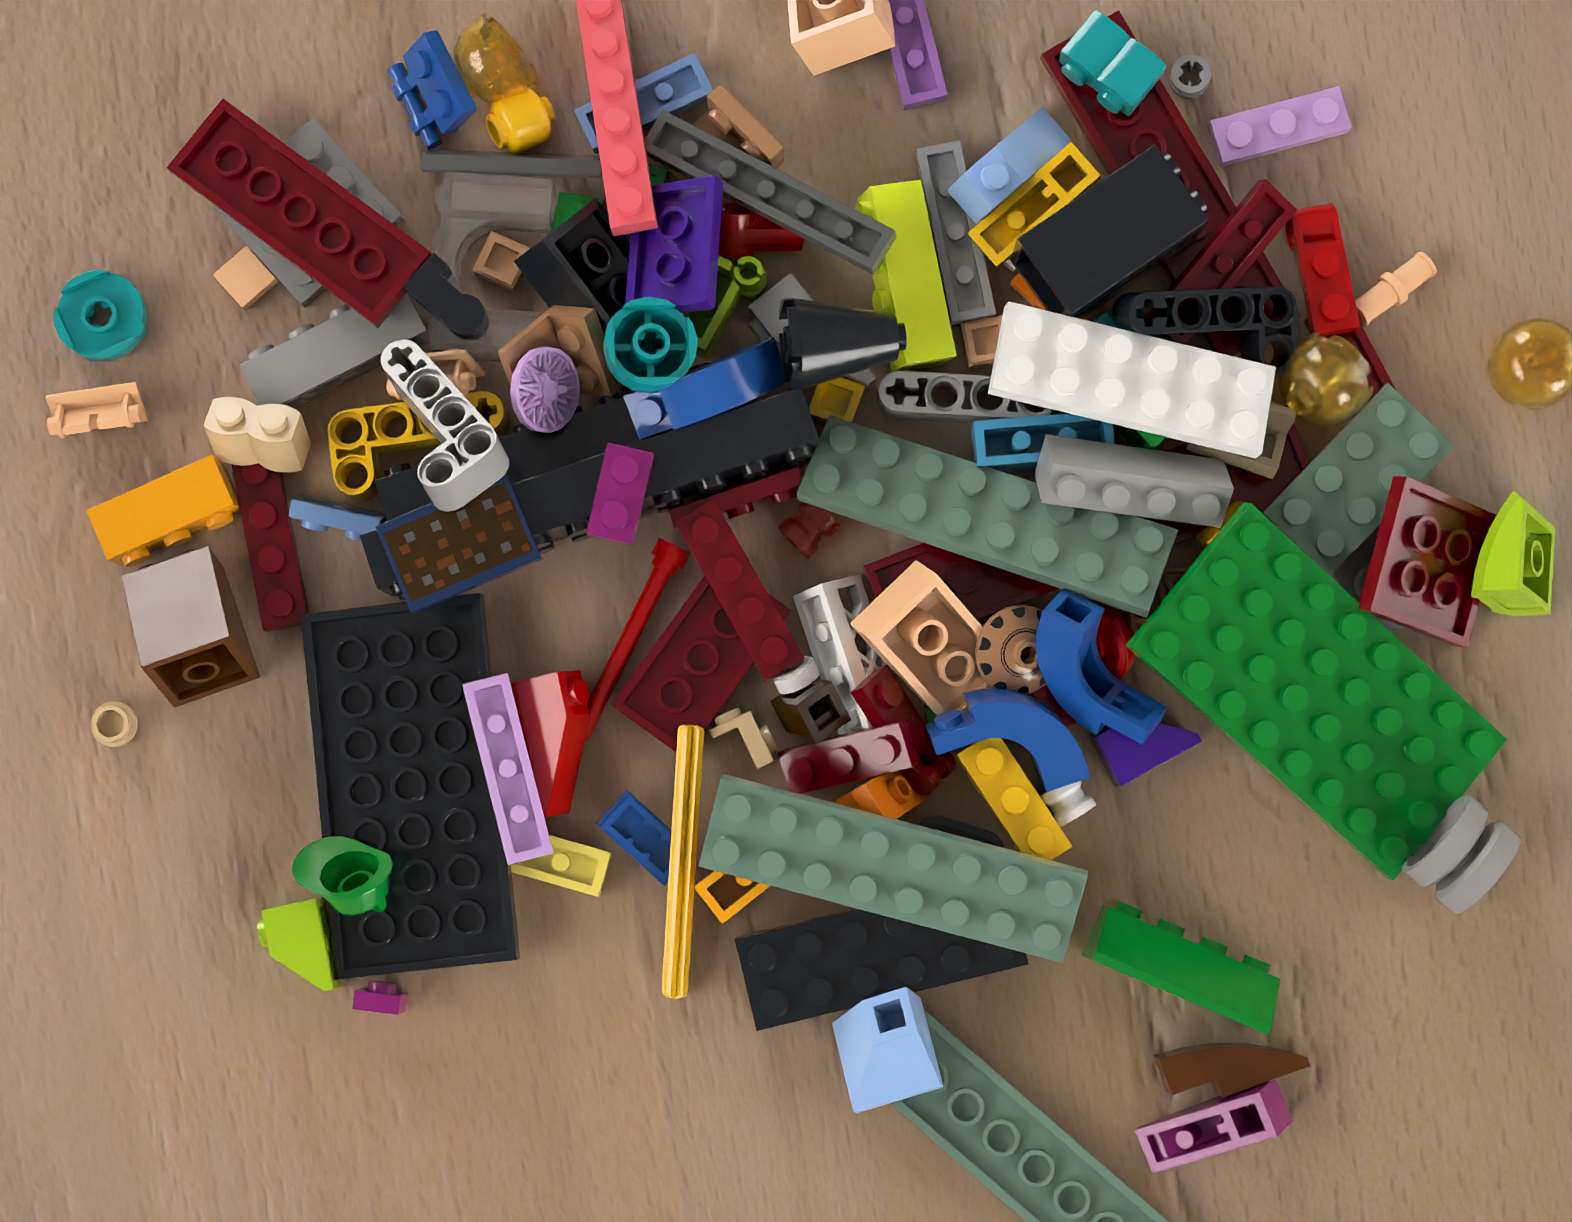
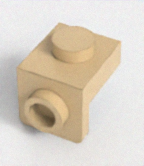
[709,707,778,770]

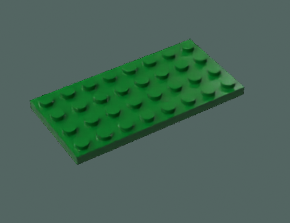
[1125,502,1508,880]

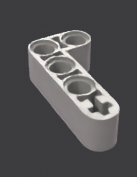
[381,339,509,512]
[877,371,1053,423]

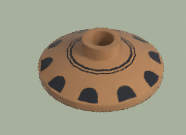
[975,605,1046,694]

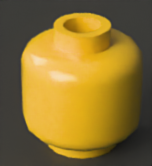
[485,87,555,154]

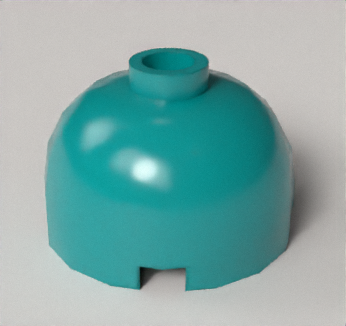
[603,297,698,394]

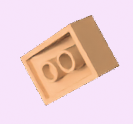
[788,0,895,76]
[850,560,992,716]

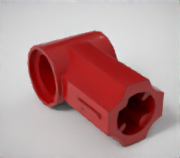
[719,203,804,259]

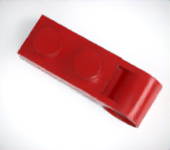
[1285,203,1360,338]

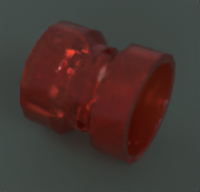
[777,502,841,559]

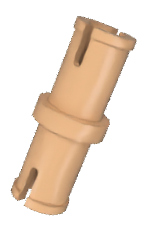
[1355,252,1437,327]

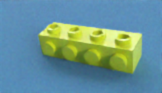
[855,180,957,372]

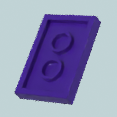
[625,175,723,313]

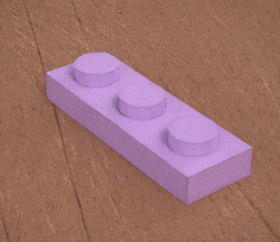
[1208,86,1352,167]

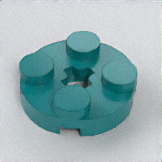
[53,270,148,362]

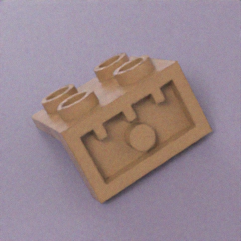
[662,84,784,204]
[498,305,622,429]

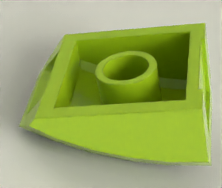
[1471,490,1556,616]

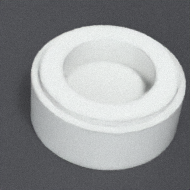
[772,656,820,694]

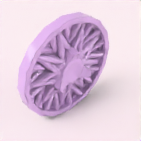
[510,346,580,433]

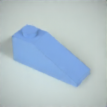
[947,107,1072,224]

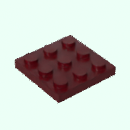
[1358,476,1497,648]

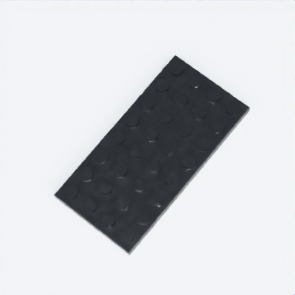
[301,593,520,980]

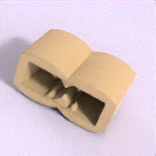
[203,397,311,473]

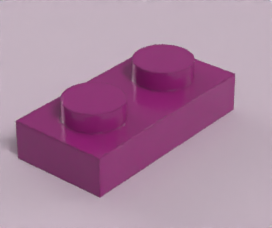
[586,443,654,546]

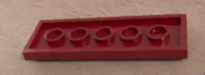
[166,98,432,328]

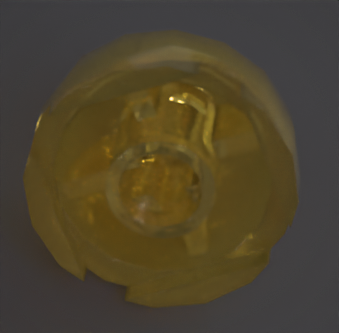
[454,13,540,104]
[1487,318,1572,410]
[1278,332,1373,426]

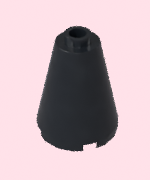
[779,298,907,391]

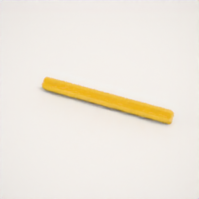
[661,725,704,999]

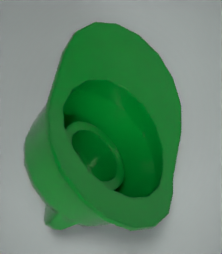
[292,836,393,916]

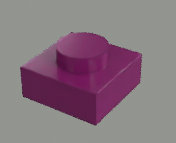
[352,981,408,1015]

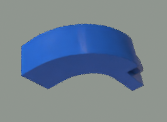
[623,337,786,439]
[1035,588,1167,744]
[925,688,1090,792]

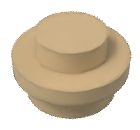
[91,701,138,747]

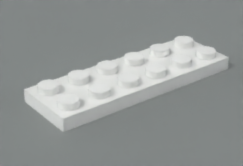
[988,301,1276,459]

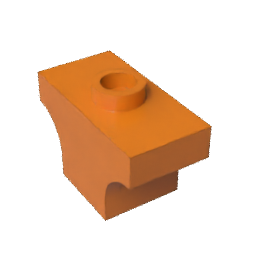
[834,770,927,819]

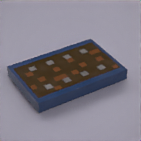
[375,473,543,614]

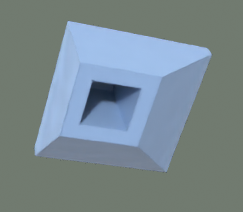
[832,987,943,1114]

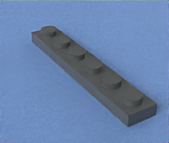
[644,110,897,275]

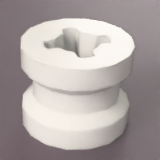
[1040,780,1097,827]

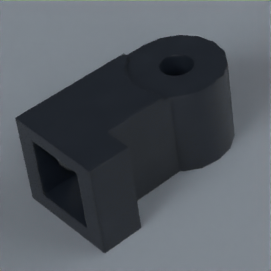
[403,252,489,341]

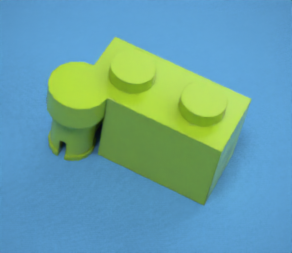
[682,256,767,360]

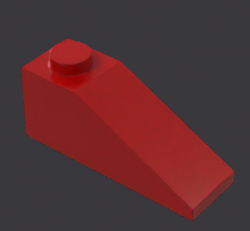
[511,670,590,818]

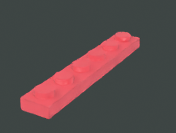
[576,0,658,236]

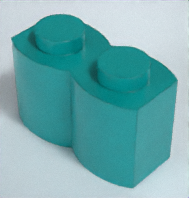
[1059,10,1166,116]

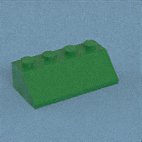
[1082,900,1280,1035]

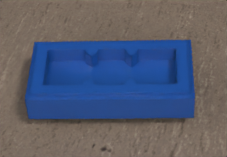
[596,790,672,886]

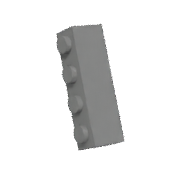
[240,293,433,409]
[1035,435,1234,528]

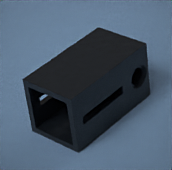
[1010,145,1209,319]

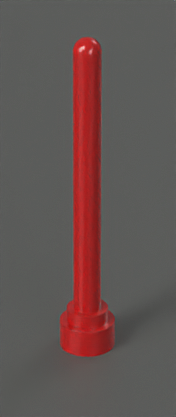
[584,538,691,741]

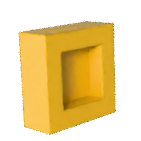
[809,377,865,423]

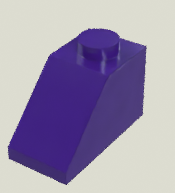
[1090,723,1202,787]

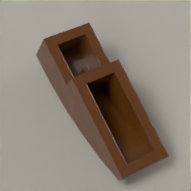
[1153,1043,1311,1098]

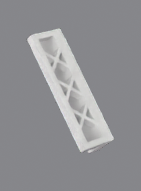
[793,574,893,735]

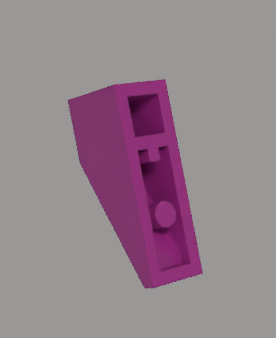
[1135,1079,1293,1174]

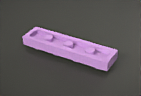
[462,673,553,865]

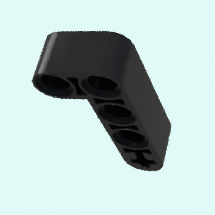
[1112,287,1298,375]

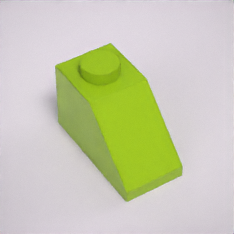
[257,897,342,992]

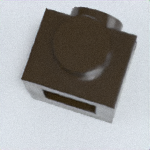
[770,679,851,744]

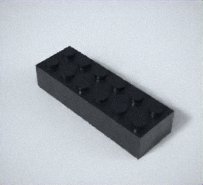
[735,908,1029,1031]

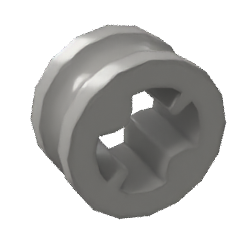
[1170,54,1211,99]

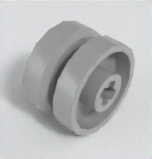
[1402,795,1521,914]

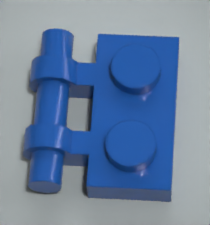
[387,30,477,150]

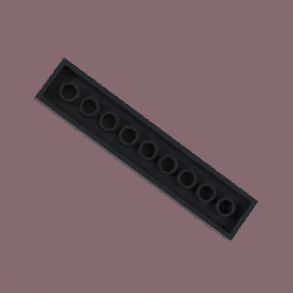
[360,389,819,600]

